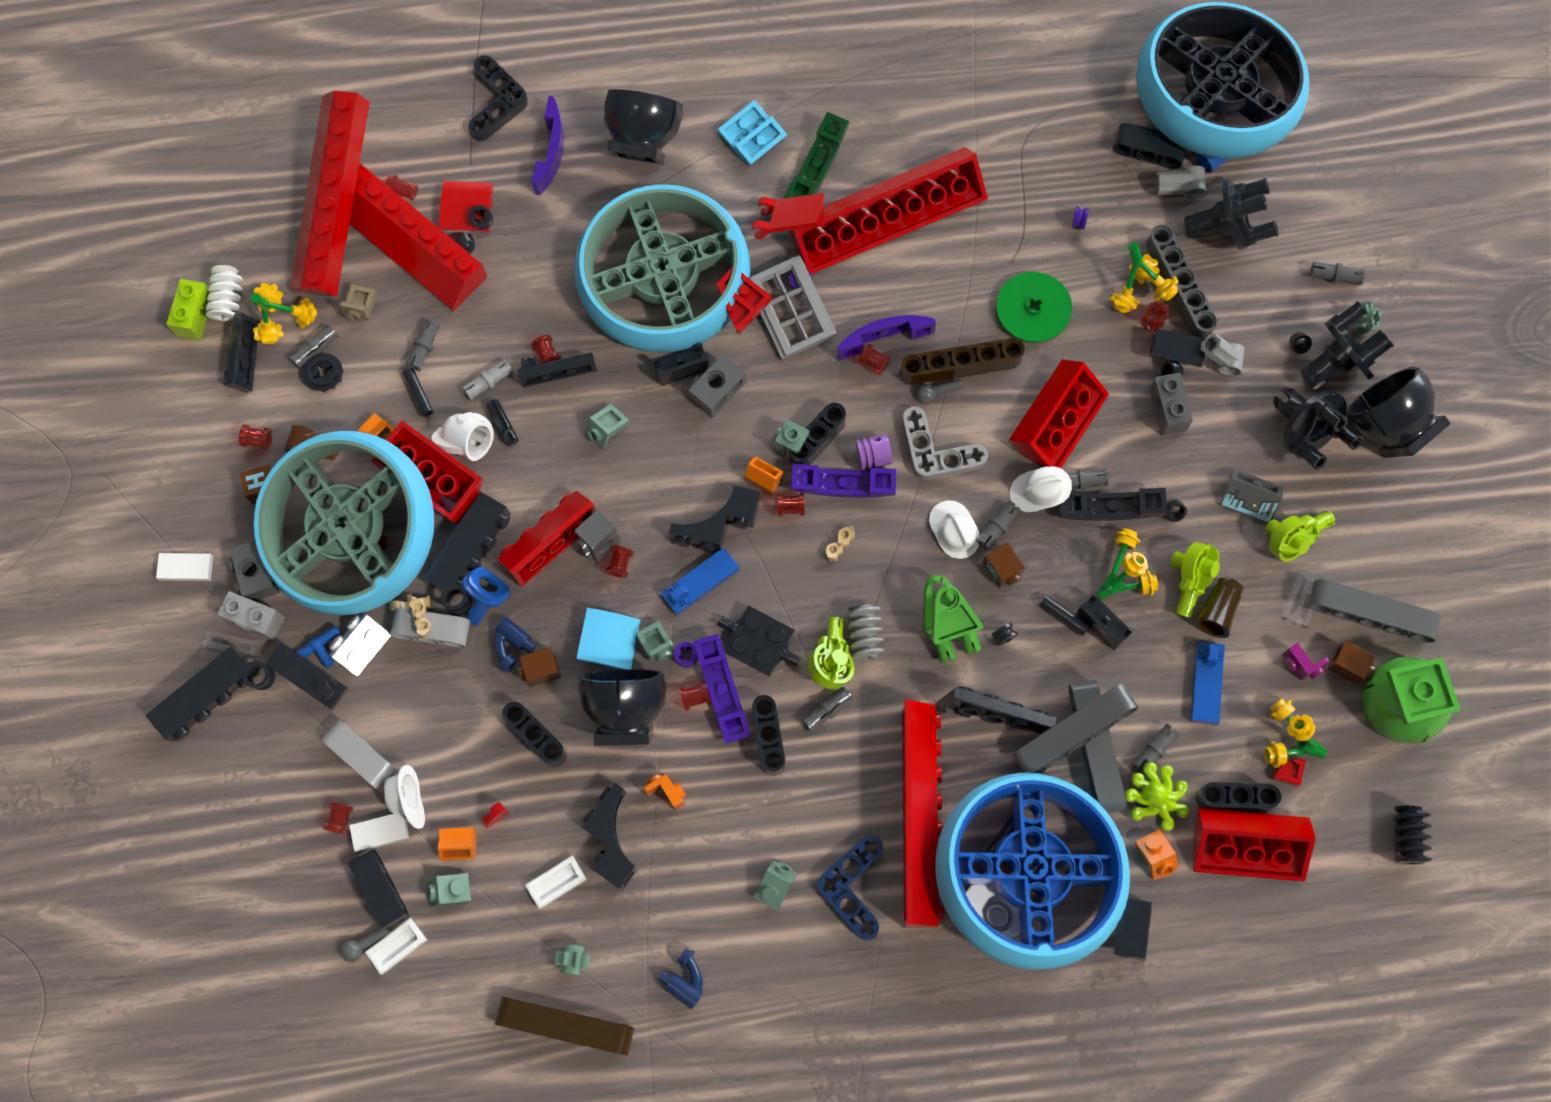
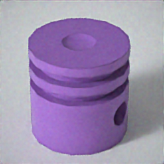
[855,434,893,470]

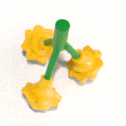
[1109,242,1178,313]
[250,283,317,344]

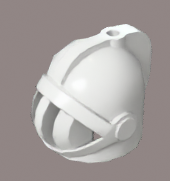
[432,412,494,461]

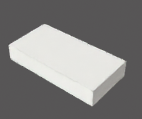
[156,553,213,581]
[349,814,410,853]
[525,856,587,909]
[365,917,428,975]

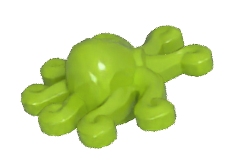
[1124,762,1189,831]

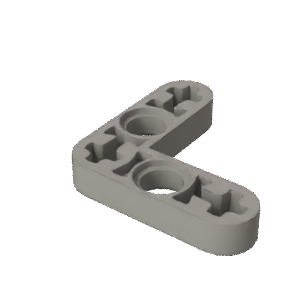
[903,407,988,480]

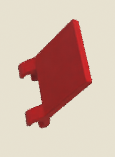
[751,193,825,239]

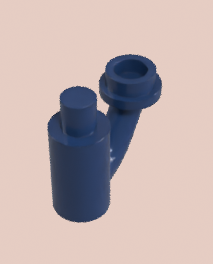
[494,617,537,673]
[658,948,703,1010]

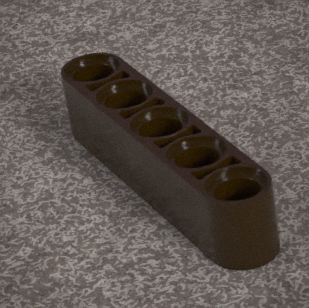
[900,338,1025,385]
[494,996,635,1056]

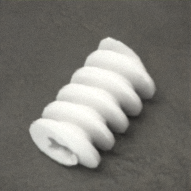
[205,265,243,321]

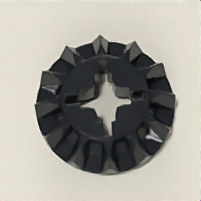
[303,353,344,393]

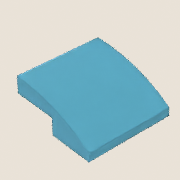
[717,100,787,165]
[576,608,641,670]

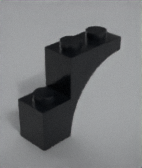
[669,486,761,553]
[583,783,638,891]

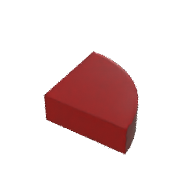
[1271,759,1306,787]
[481,802,509,829]

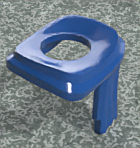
[462,567,511,626]

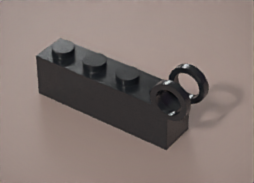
[422,491,511,616]
[145,645,276,742]

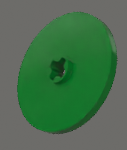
[996,272,1072,343]

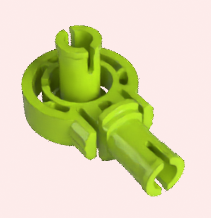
[1265,510,1335,562]
[1171,542,1220,618]
[808,617,855,689]

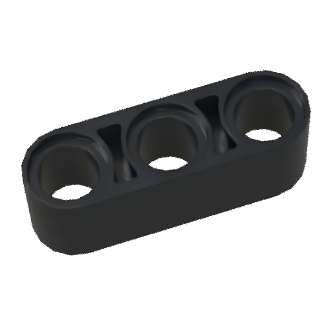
[1112,123,1187,169]
[789,402,846,465]
[752,695,786,776]
[502,701,567,767]
[1195,782,1282,812]
[348,847,409,930]

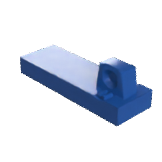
[661,548,740,616]
[1190,641,1225,725]

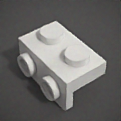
[329,613,391,676]

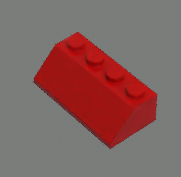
[1009,359,1109,468]
[371,420,483,524]
[497,490,596,588]
[1193,808,1316,882]

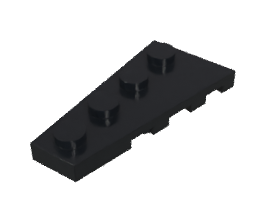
[936,686,1057,734]

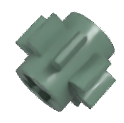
[1351,302,1381,334]
[555,944,590,975]

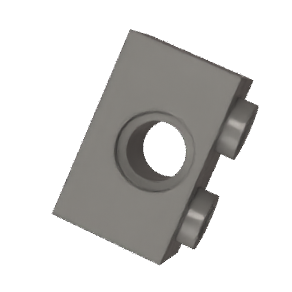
[217,591,285,641]

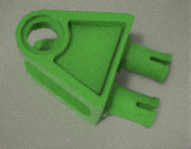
[923,575,983,663]

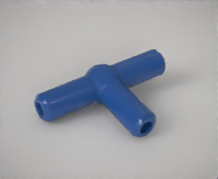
[296,625,340,668]

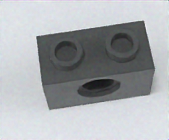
[688,354,746,418]
[1149,373,1193,435]
[574,509,621,563]
[229,541,280,601]

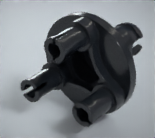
[1184,178,1279,250]
[1301,301,1394,390]
[1273,387,1364,470]

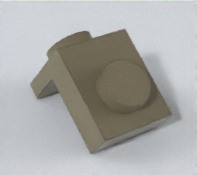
[339,284,378,321]

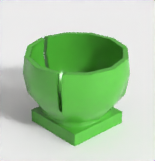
[1362,657,1461,744]

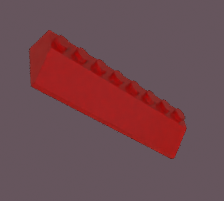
[290,90,370,297]
[789,147,988,274]
[349,163,487,312]
[902,700,944,929]

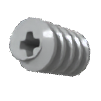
[847,604,884,662]

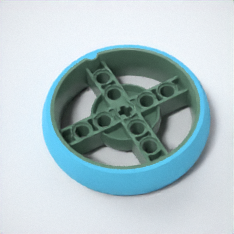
[575,185,750,353]
[253,431,434,615]

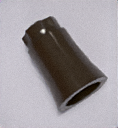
[1194,577,1244,638]

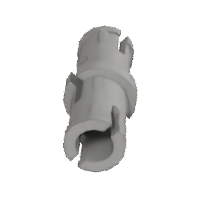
[462,359,514,400]

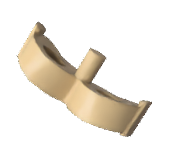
[826,526,855,562]
[389,595,430,612]
[409,597,432,638]

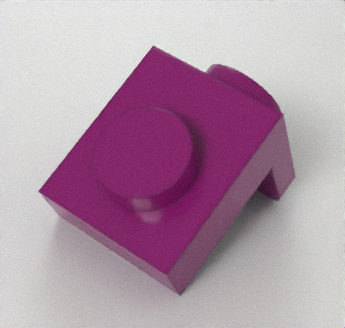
[1282,643,1330,680]

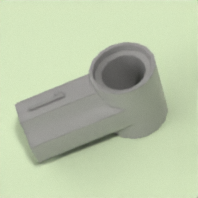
[1155,166,1207,199]
[1201,334,1245,376]

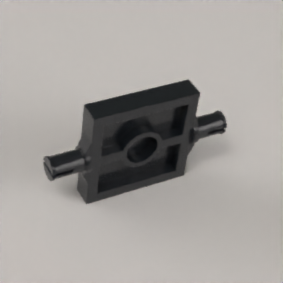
[717,605,801,677]

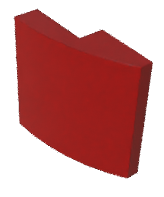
[439,181,493,232]

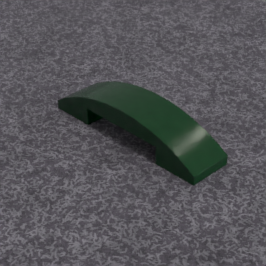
[784,111,849,199]

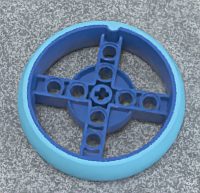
[935,773,1130,969]

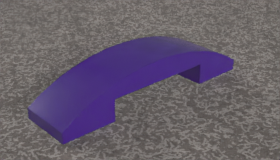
[532,96,564,195]
[837,315,936,361]
[791,464,896,498]
[693,633,751,744]

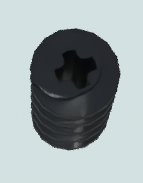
[1394,805,1432,865]

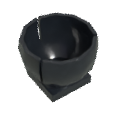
[604,89,683,165]
[1346,367,1451,458]
[578,669,667,746]

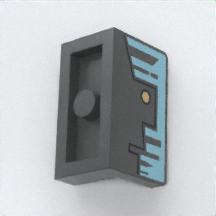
[1221,469,1283,523]

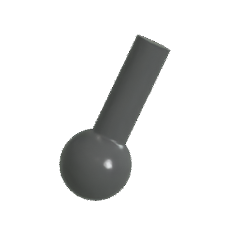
[915,379,964,404]
[340,927,391,962]

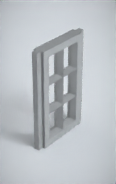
[750,255,837,360]

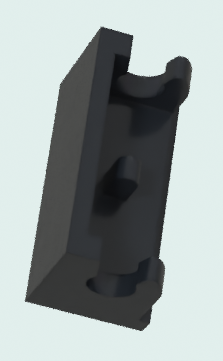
[1149,329,1205,368]
[653,343,708,386]
[1076,593,1134,651]
[1114,898,1152,961]

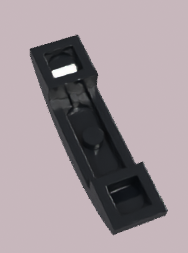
[1060,488,1167,521]

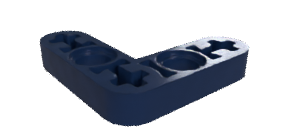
[817,835,883,941]

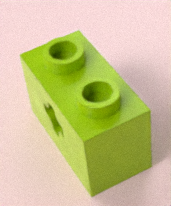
[166,279,210,341]

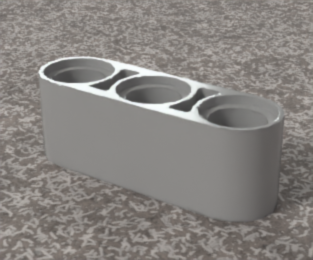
[390,608,471,648]
[321,719,396,790]

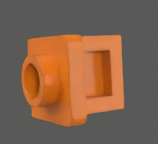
[643,774,686,811]
[1135,829,1178,880]

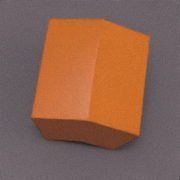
[357,413,394,440]
[744,456,783,496]
[438,827,476,861]

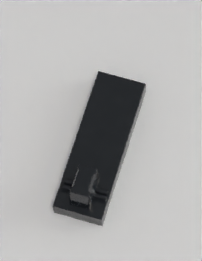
[223,312,260,393]
[517,352,597,388]
[265,643,348,710]

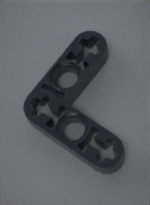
[468,55,528,141]

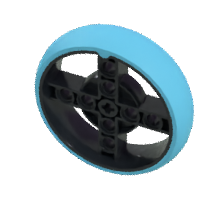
[1136,2,1309,158]

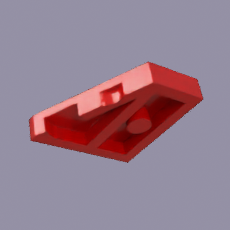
[717,267,772,335]

